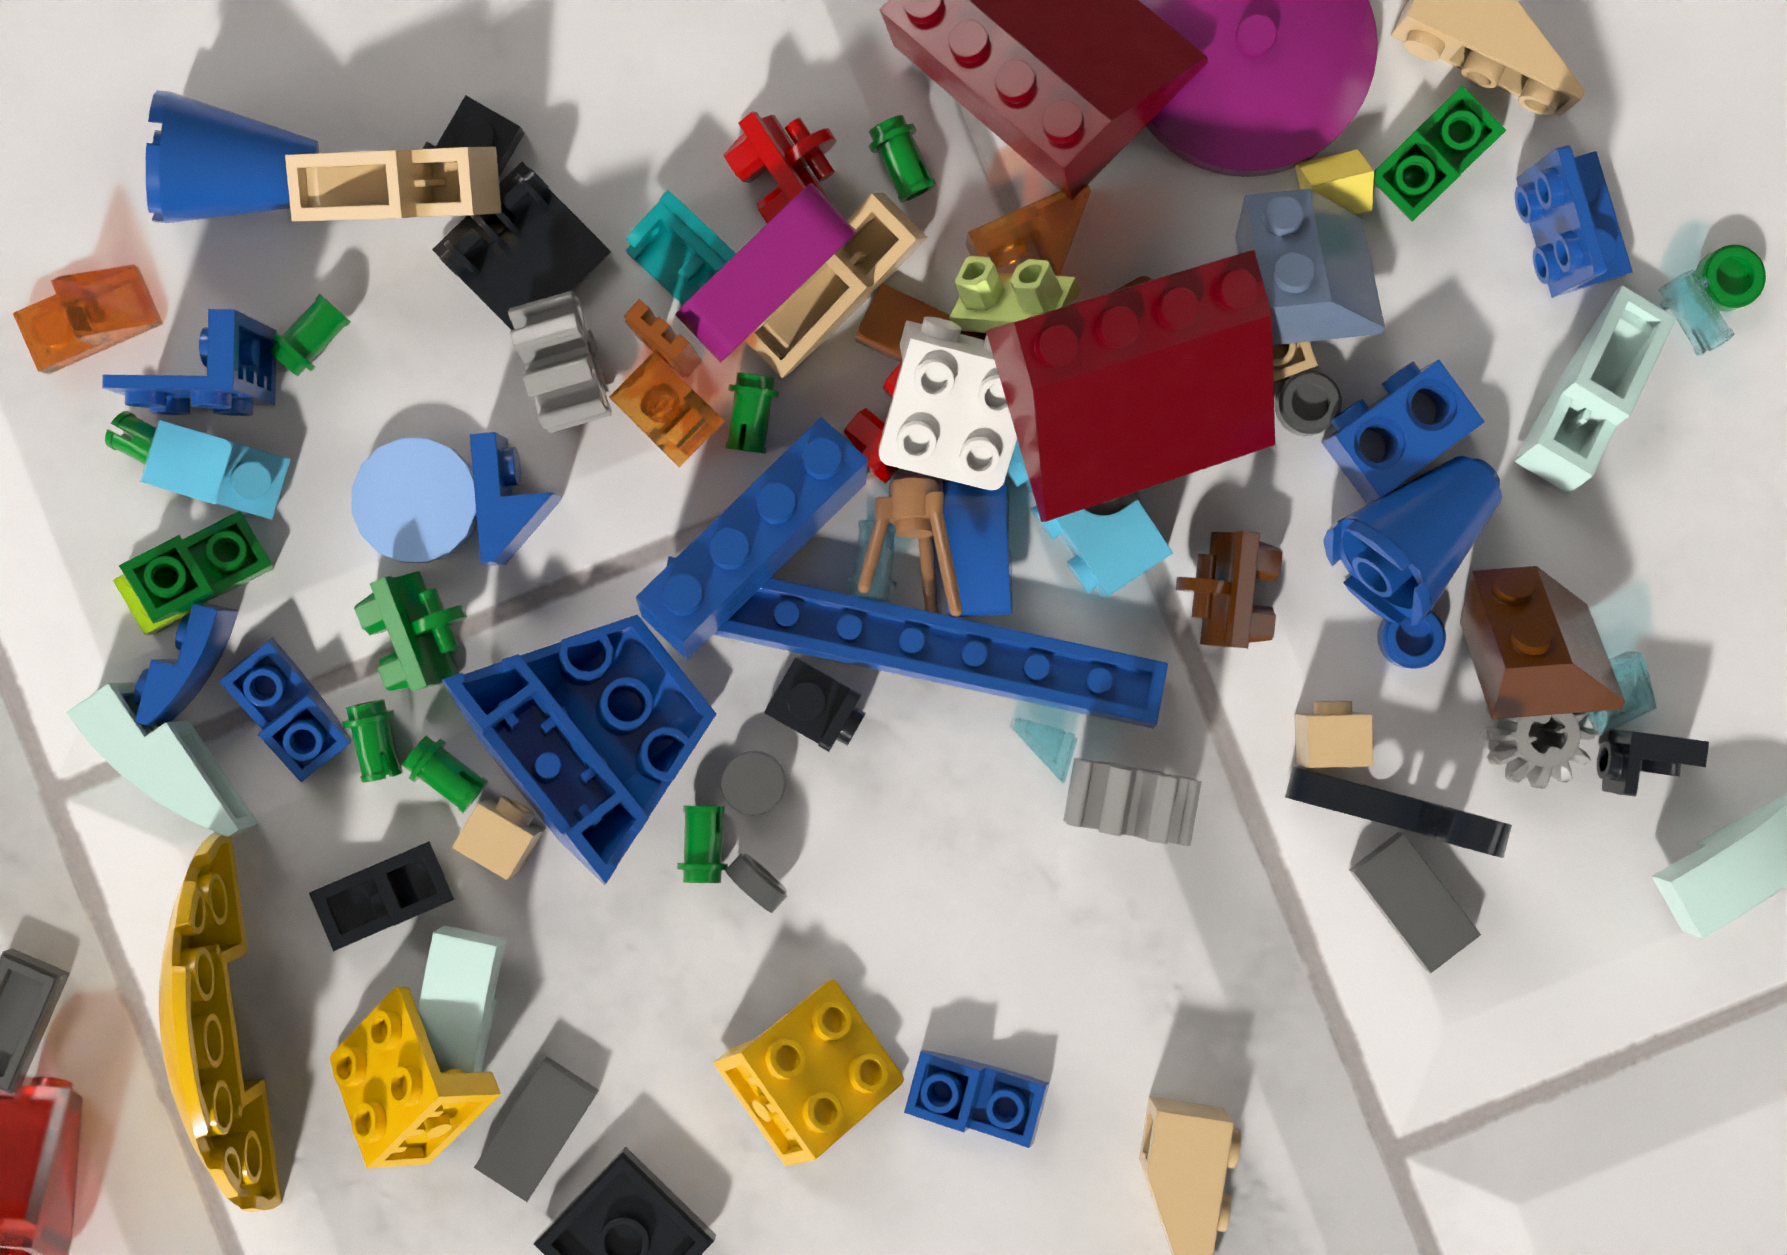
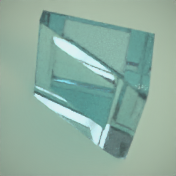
[1587,651,1657,735]
[1009,716,1078,783]

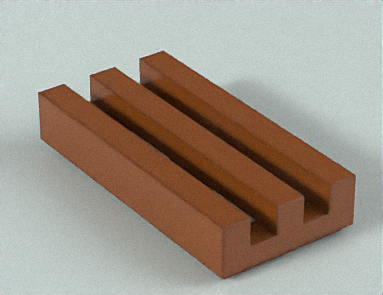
[624,299,702,378]

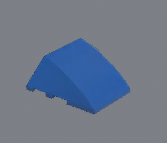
[442,614,717,885]

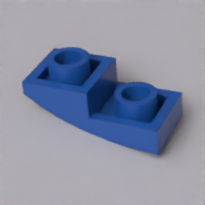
[943,477,1013,617]
[134,603,238,725]
[219,637,352,782]
[904,1050,1050,1148]

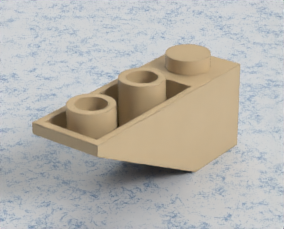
[1391,0,1585,116]
[1139,1096,1241,1255]

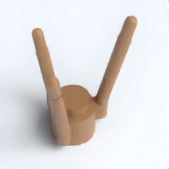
[858,478,962,617]

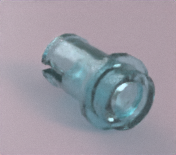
[1658,270,1735,356]
[847,520,897,602]

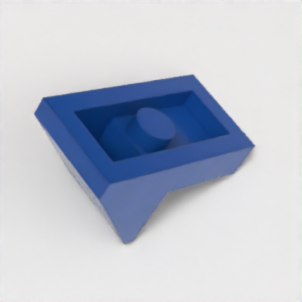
[470,432,562,566]

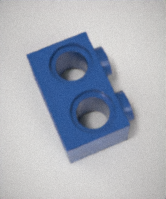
[1321,360,1485,503]

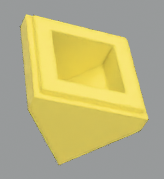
[1295,149,1374,215]

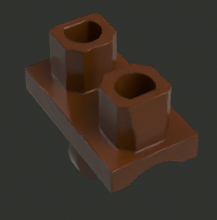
[1176,531,1283,649]

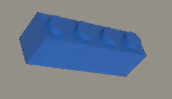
[636,417,868,660]

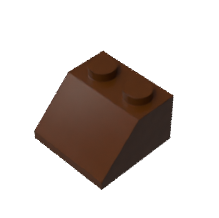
[1460,566,1625,719]

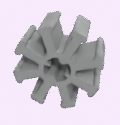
[508,291,612,433]
[1063,758,1202,846]

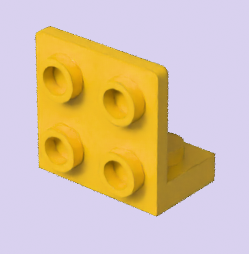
[713,980,904,1166]
[330,987,501,1168]

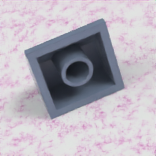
[1235,189,1385,345]

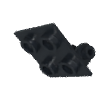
[432,161,611,330]

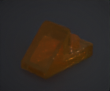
[966,185,1091,276]
[13,264,163,375]
[609,352,725,468]

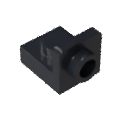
[422,95,525,177]
[764,658,866,752]
[1597,729,1709,797]

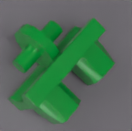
[354,571,467,692]

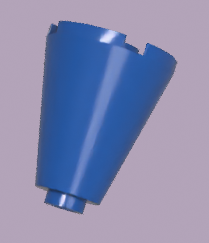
[145,90,319,223]
[1323,456,1502,626]

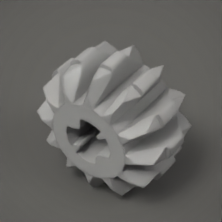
[1480,707,1598,789]

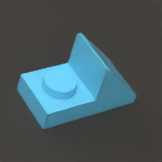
[140,420,291,520]

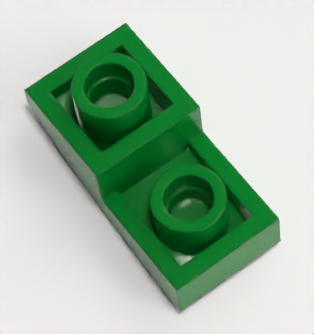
[1374,85,1507,222]
[119,510,273,624]

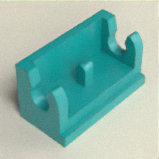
[625,190,736,305]

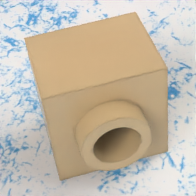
[1295,701,1374,768]
[451,796,545,880]

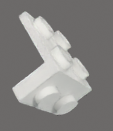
[878,317,1017,490]

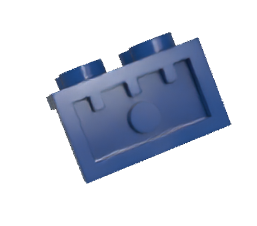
[1515,145,1633,298]
[102,309,277,416]

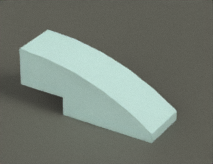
[1514,285,1676,494]
[65,682,259,837]
[1652,792,1787,939]
[418,925,507,1073]

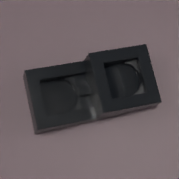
[309,841,454,952]

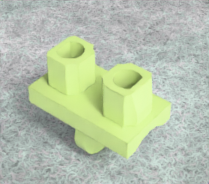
[949,256,1081,333]

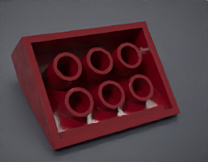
[879,0,1208,200]
[986,250,1275,522]

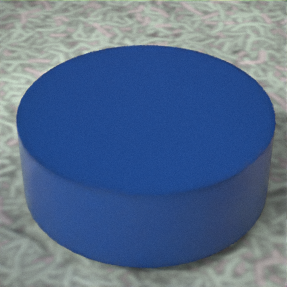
[1377,610,1446,669]

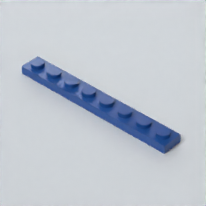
[666,556,1168,729]

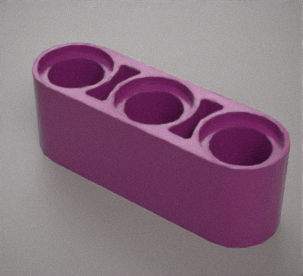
[675,183,858,363]

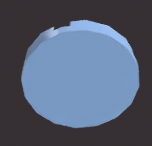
[352,438,477,563]

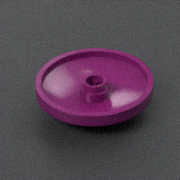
[1139,0,1377,177]

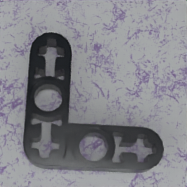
[1285,766,1512,858]

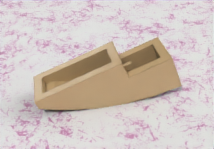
[285,147,501,221]
[744,192,928,378]

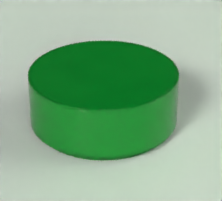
[1694,245,1766,312]

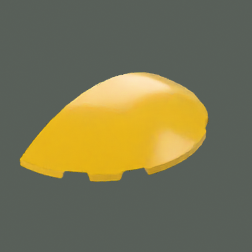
[159,832,282,1212]

